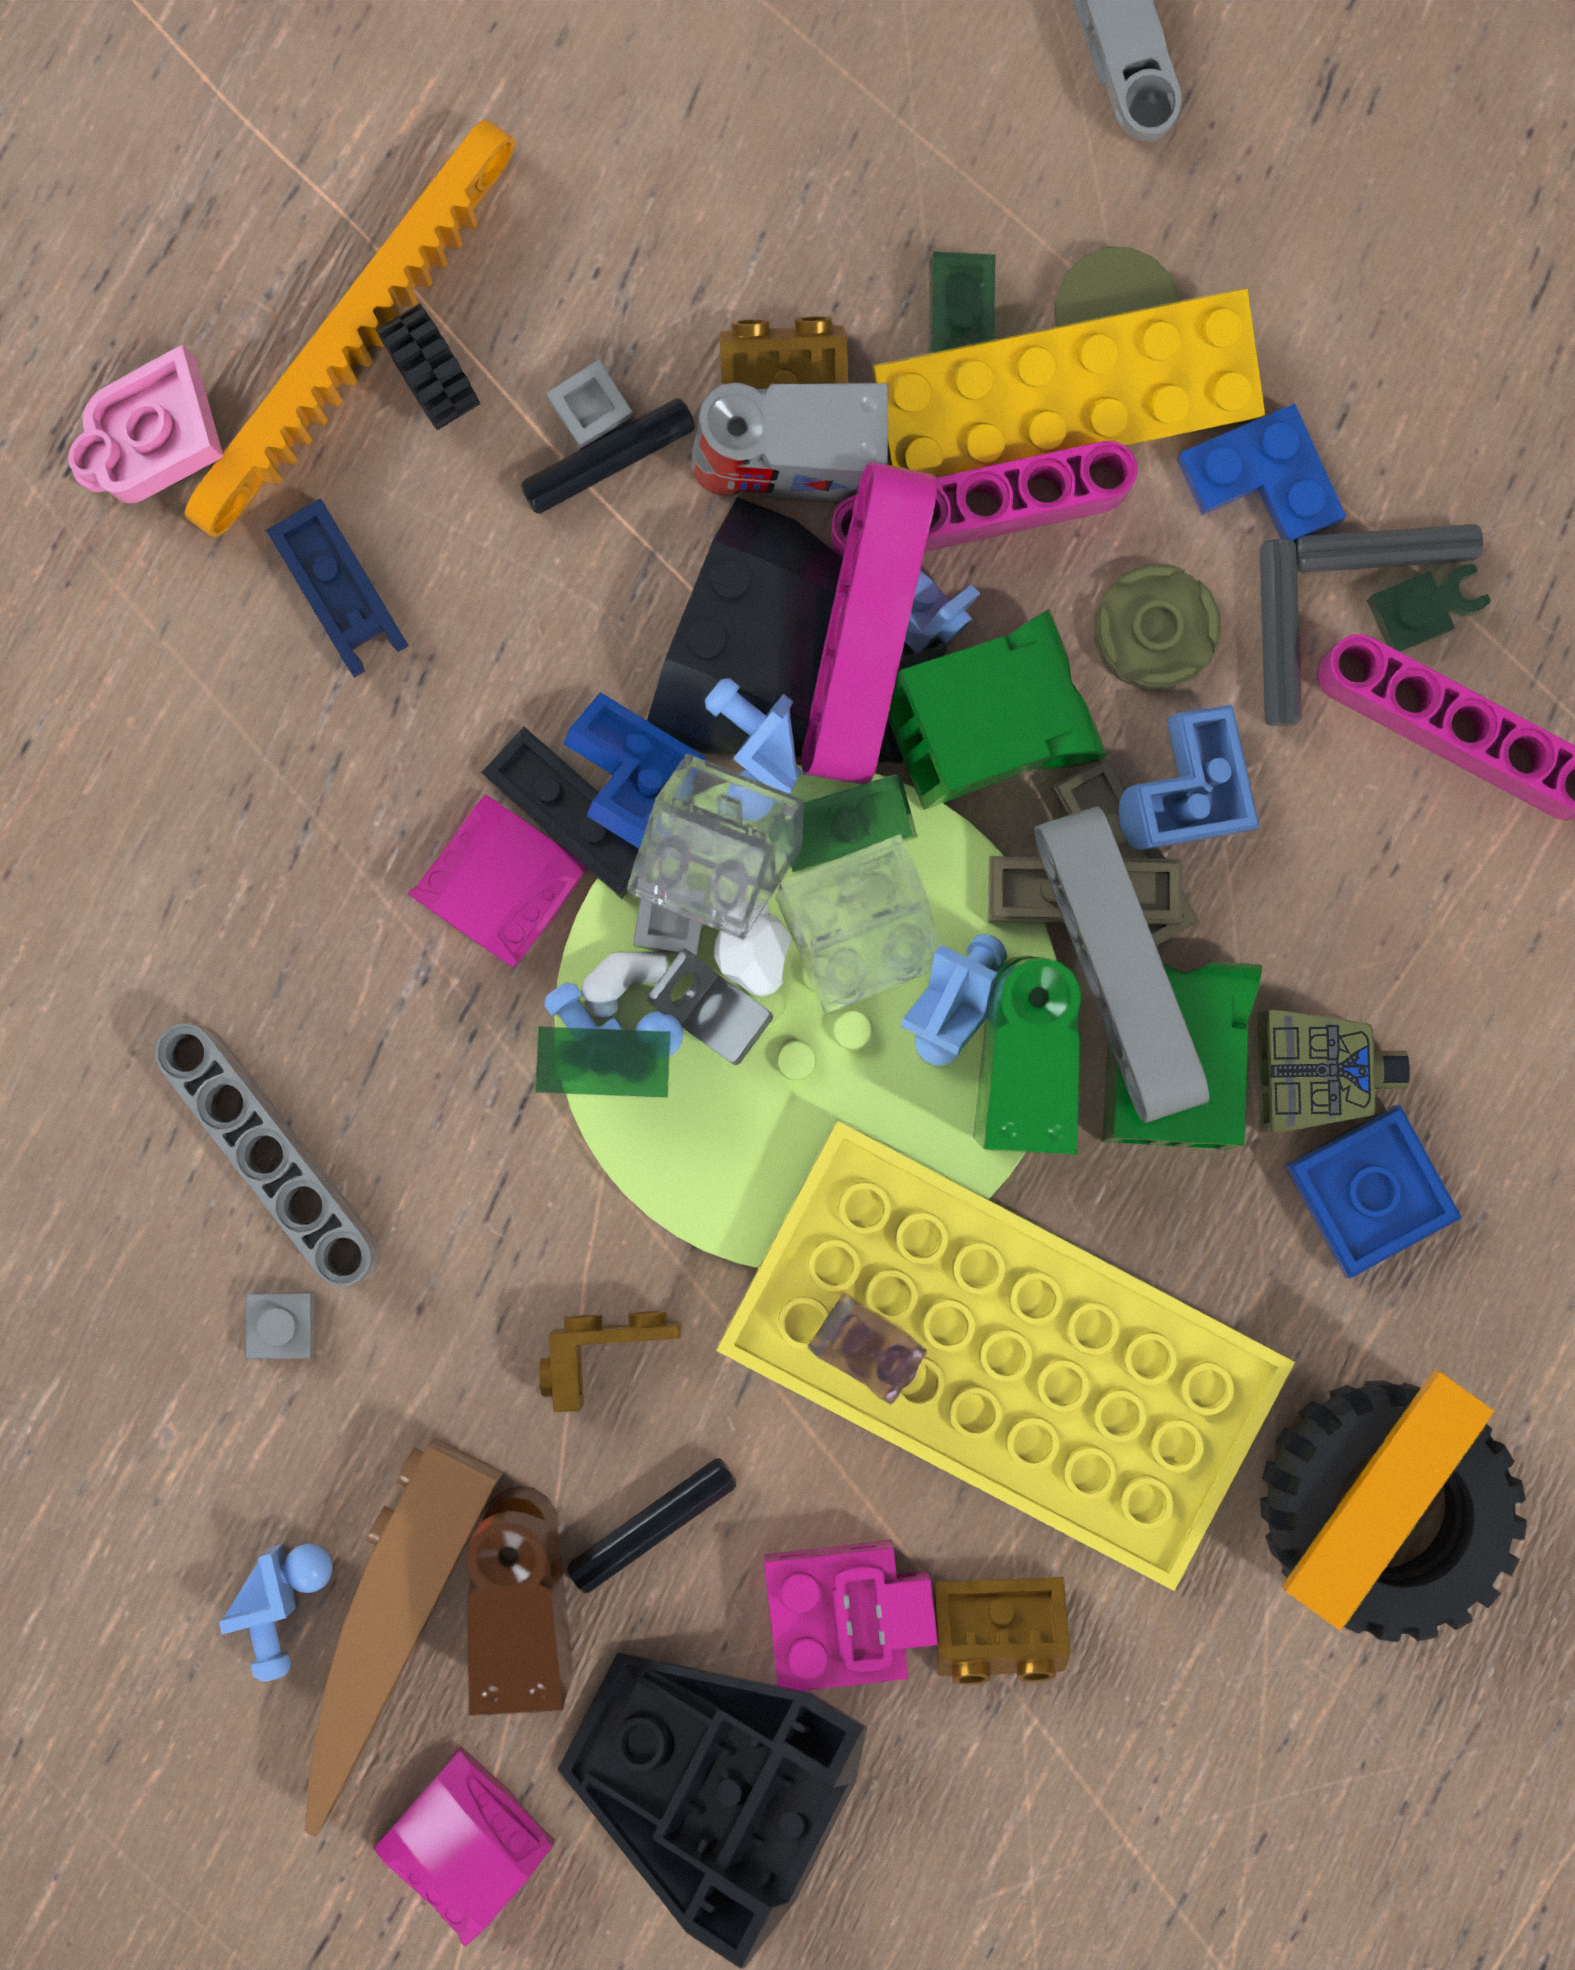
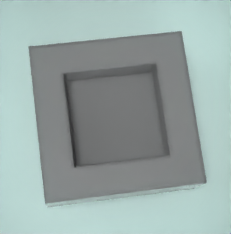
[546,360,634,449]
[633,881,708,957]
[246,1292,315,1359]

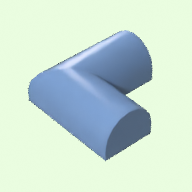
[1118,705,1260,851]

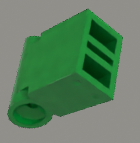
[887,609,1107,810]
[973,955,1081,1155]
[1102,961,1262,1150]

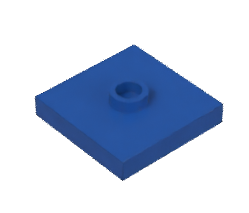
[1284,1105,1462,1279]

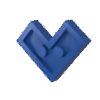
[1177,403,1346,542]
[564,692,707,850]

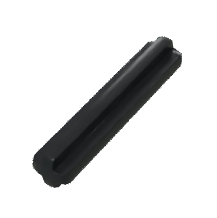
[521,398,695,513]
[567,1458,737,1594]

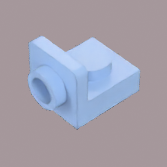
[905,570,980,655]

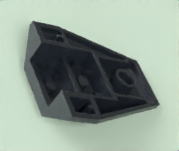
[647,497,948,764]
[558,1653,867,1969]

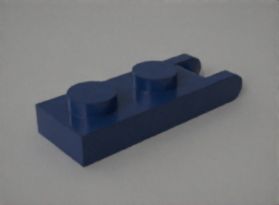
[266,498,409,678]

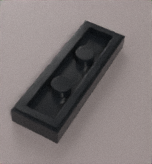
[481,727,665,899]

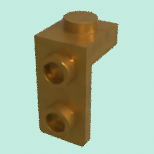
[539,1311,682,1413]

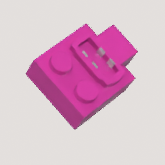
[764,1540,938,1691]

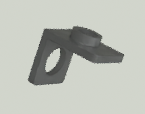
[647,949,773,1065]

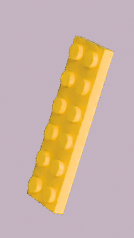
[872,288,1265,478]

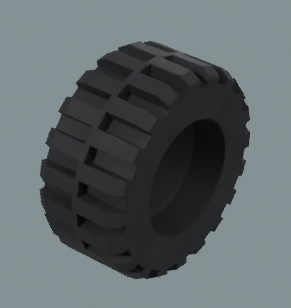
[1260,1380,1527,1642]

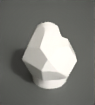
[714,900,792,997]

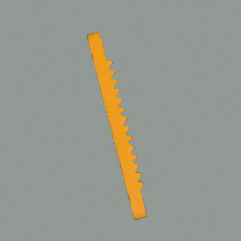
[185,119,516,538]

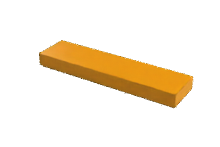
[1281,1370,1495,1631]

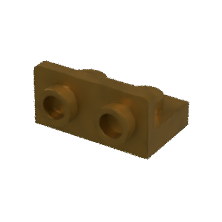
[719,316,848,389]
[934,1577,1071,1685]

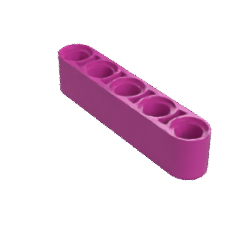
[830,441,1137,558]
[801,462,937,785]
[1317,634,1575,821]

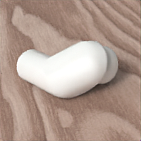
[581,952,668,1018]

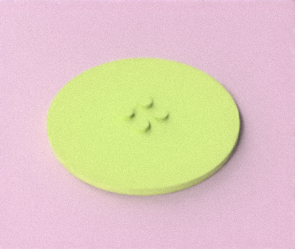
[555,765,1057,1268]

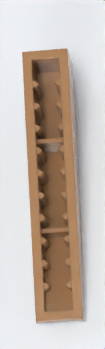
[304,1438,503,1837]

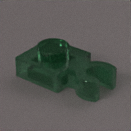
[1367,564,1491,653]

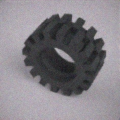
[376,303,480,430]

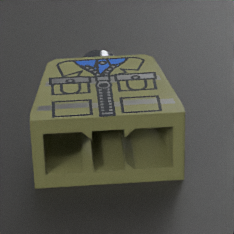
[1257,1010,1410,1133]

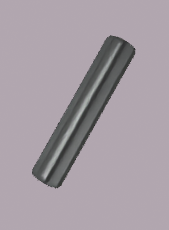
[1295,524,1483,573]
[1260,539,1302,727]

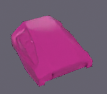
[408,794,588,969]
[373,1746,555,1947]

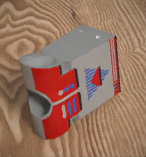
[690,383,888,503]

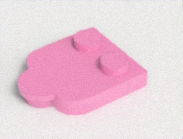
[68,345,224,503]

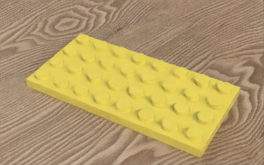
[716,1120,1295,1591]

